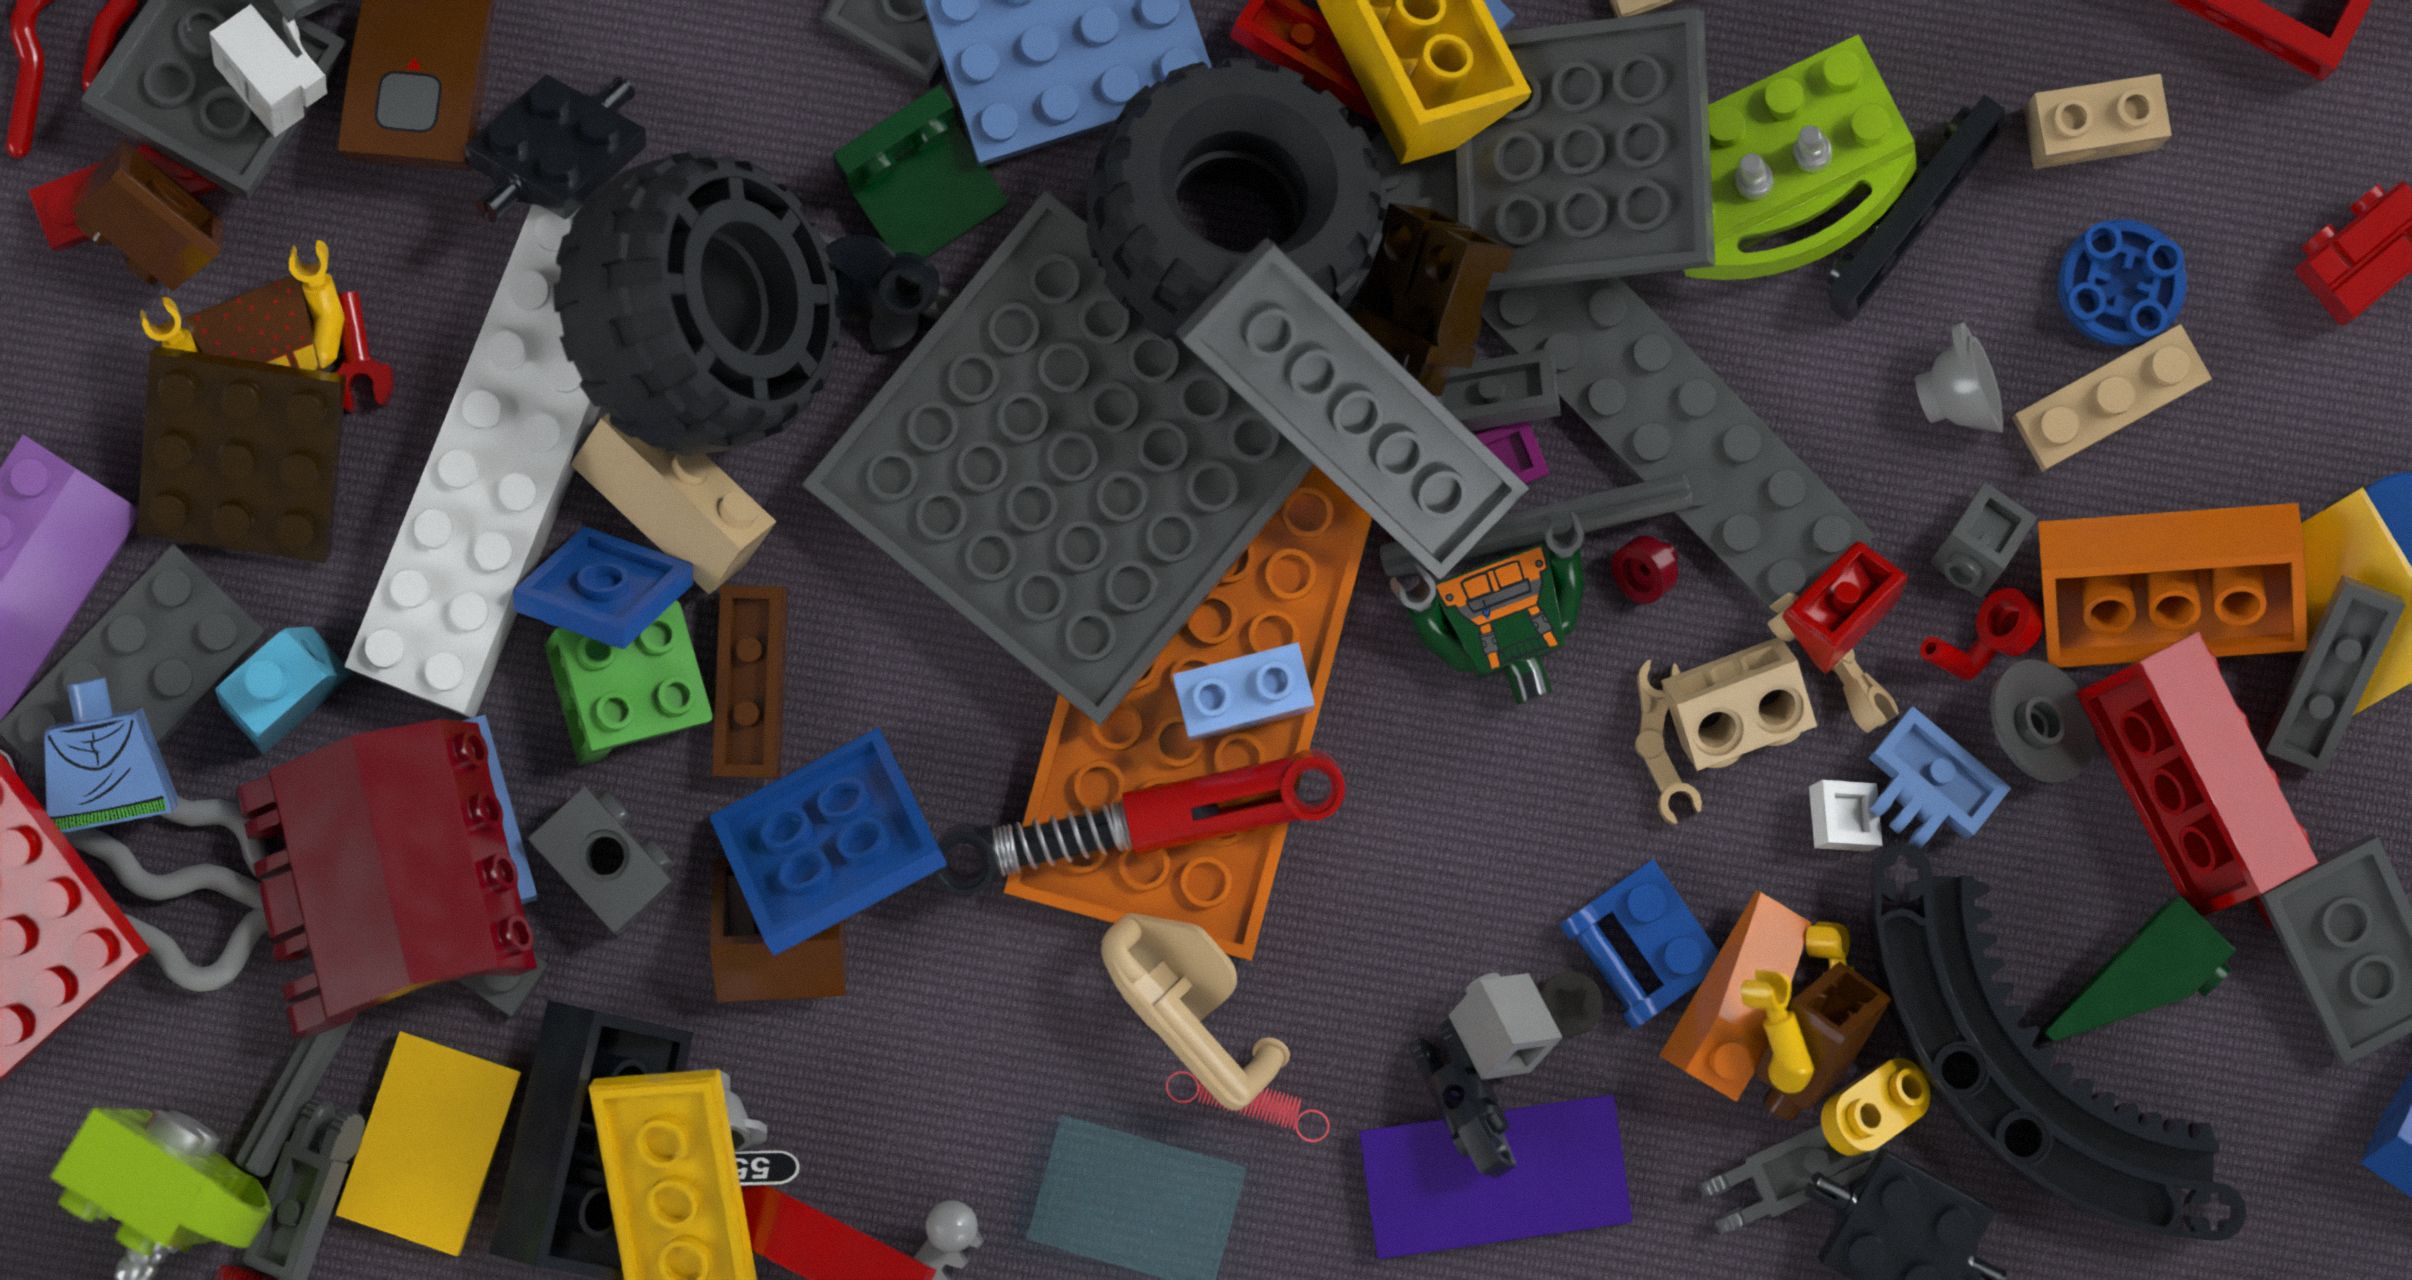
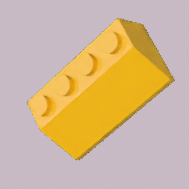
[1316,0,1532,165]

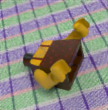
[140,240,345,372]
[1741,922,1892,1120]

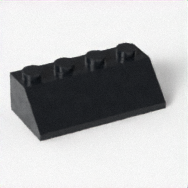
[489,1000,694,1280]

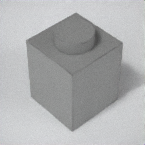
[1448,973,1562,1080]

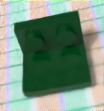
[832,85,1008,259]

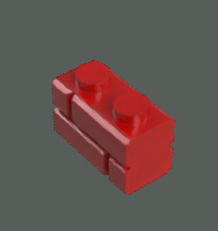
[2294,181,2412,327]

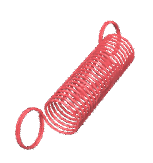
[1166,1071,1330,1142]

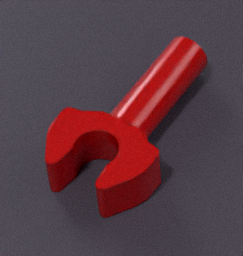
[333,292,395,413]

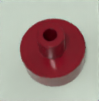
[1611,536,1678,604]

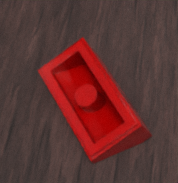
[1782,541,1909,674]

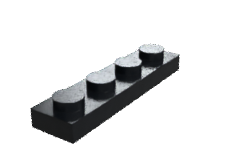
[1827,94,2006,323]

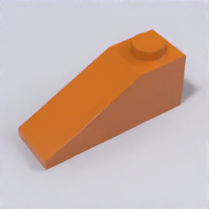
[1659,890,1812,1102]

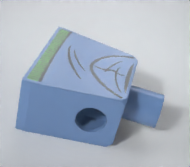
[44,677,179,833]

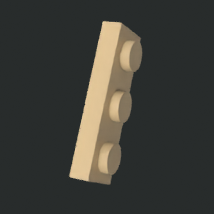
[2011,324,2212,472]

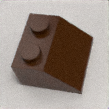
[71,139,223,291]
[709,858,847,1003]

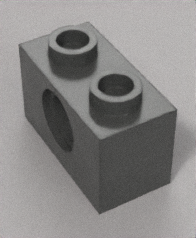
[527,786,677,936]

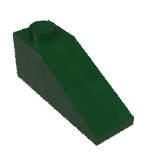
[2037,895,2236,1043]

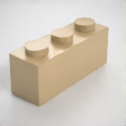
[570,413,777,594]

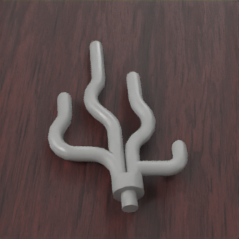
[40,796,271,992]

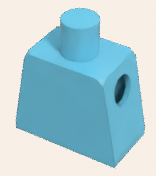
[215,627,355,755]

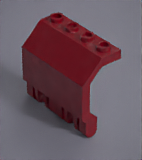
[236,719,537,1038]

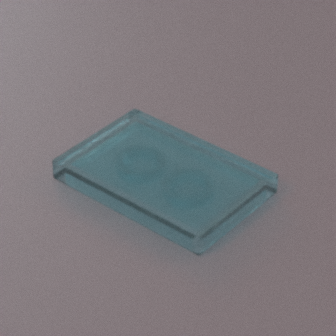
[1026,1115,1247,1280]

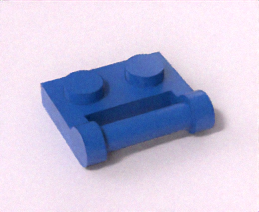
[1559,859,1719,1030]

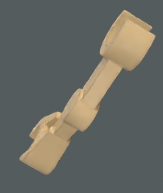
[1767,593,1899,733]
[1634,660,1702,825]

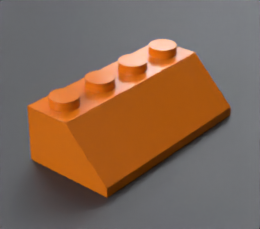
[2038,503,2307,668]

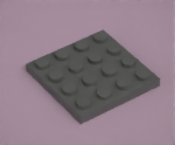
[1456,8,1715,291]

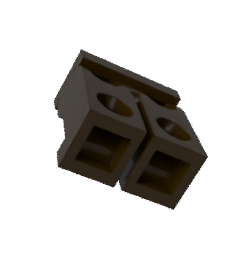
[1353,203,1514,396]

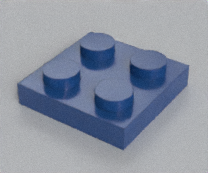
[513,526,693,649]

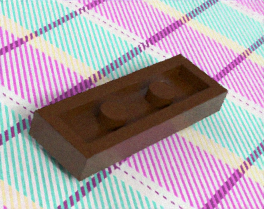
[712,585,788,780]

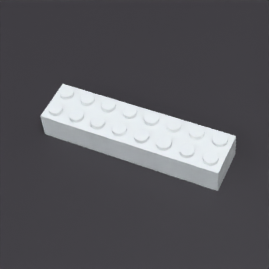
[344,204,600,718]

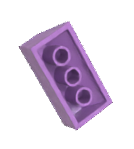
[0,435,139,723]

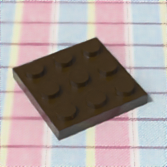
[137,346,346,563]

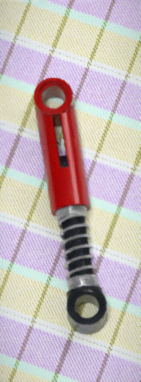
[933,749,1345,895]

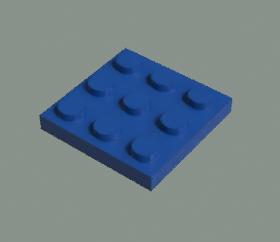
[709,727,948,956]

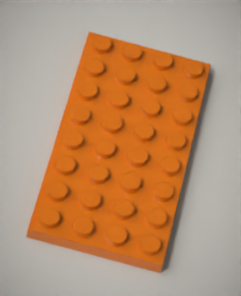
[1004,465,1372,961]

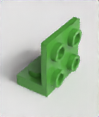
[544,600,713,766]

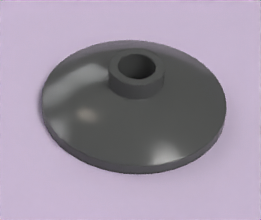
[1990,659,2095,783]

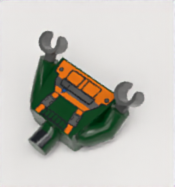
[1390,511,1584,705]

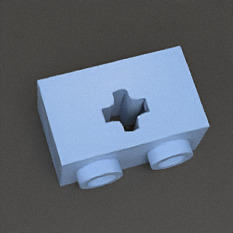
[1173,642,1315,743]

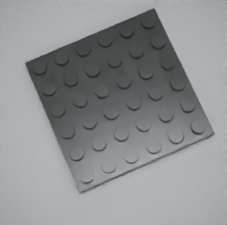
[802,190,1315,728]

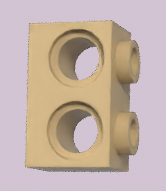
[2023,74,2172,169]
[1661,637,1817,771]

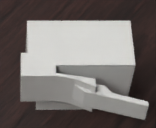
[209,4,327,137]

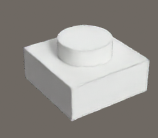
[1809,780,1883,851]

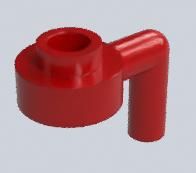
[1920,588,2044,681]

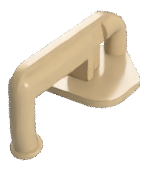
[1101,913,1290,1111]

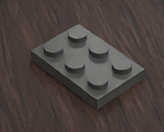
[2258,834,2412,1066]

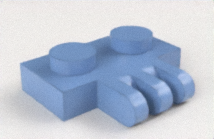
[1868,706,2011,850]

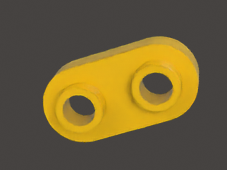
[1821,1058,1930,1156]

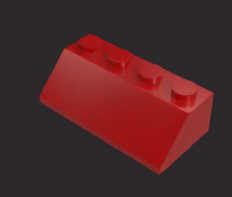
[2076,632,2318,917]

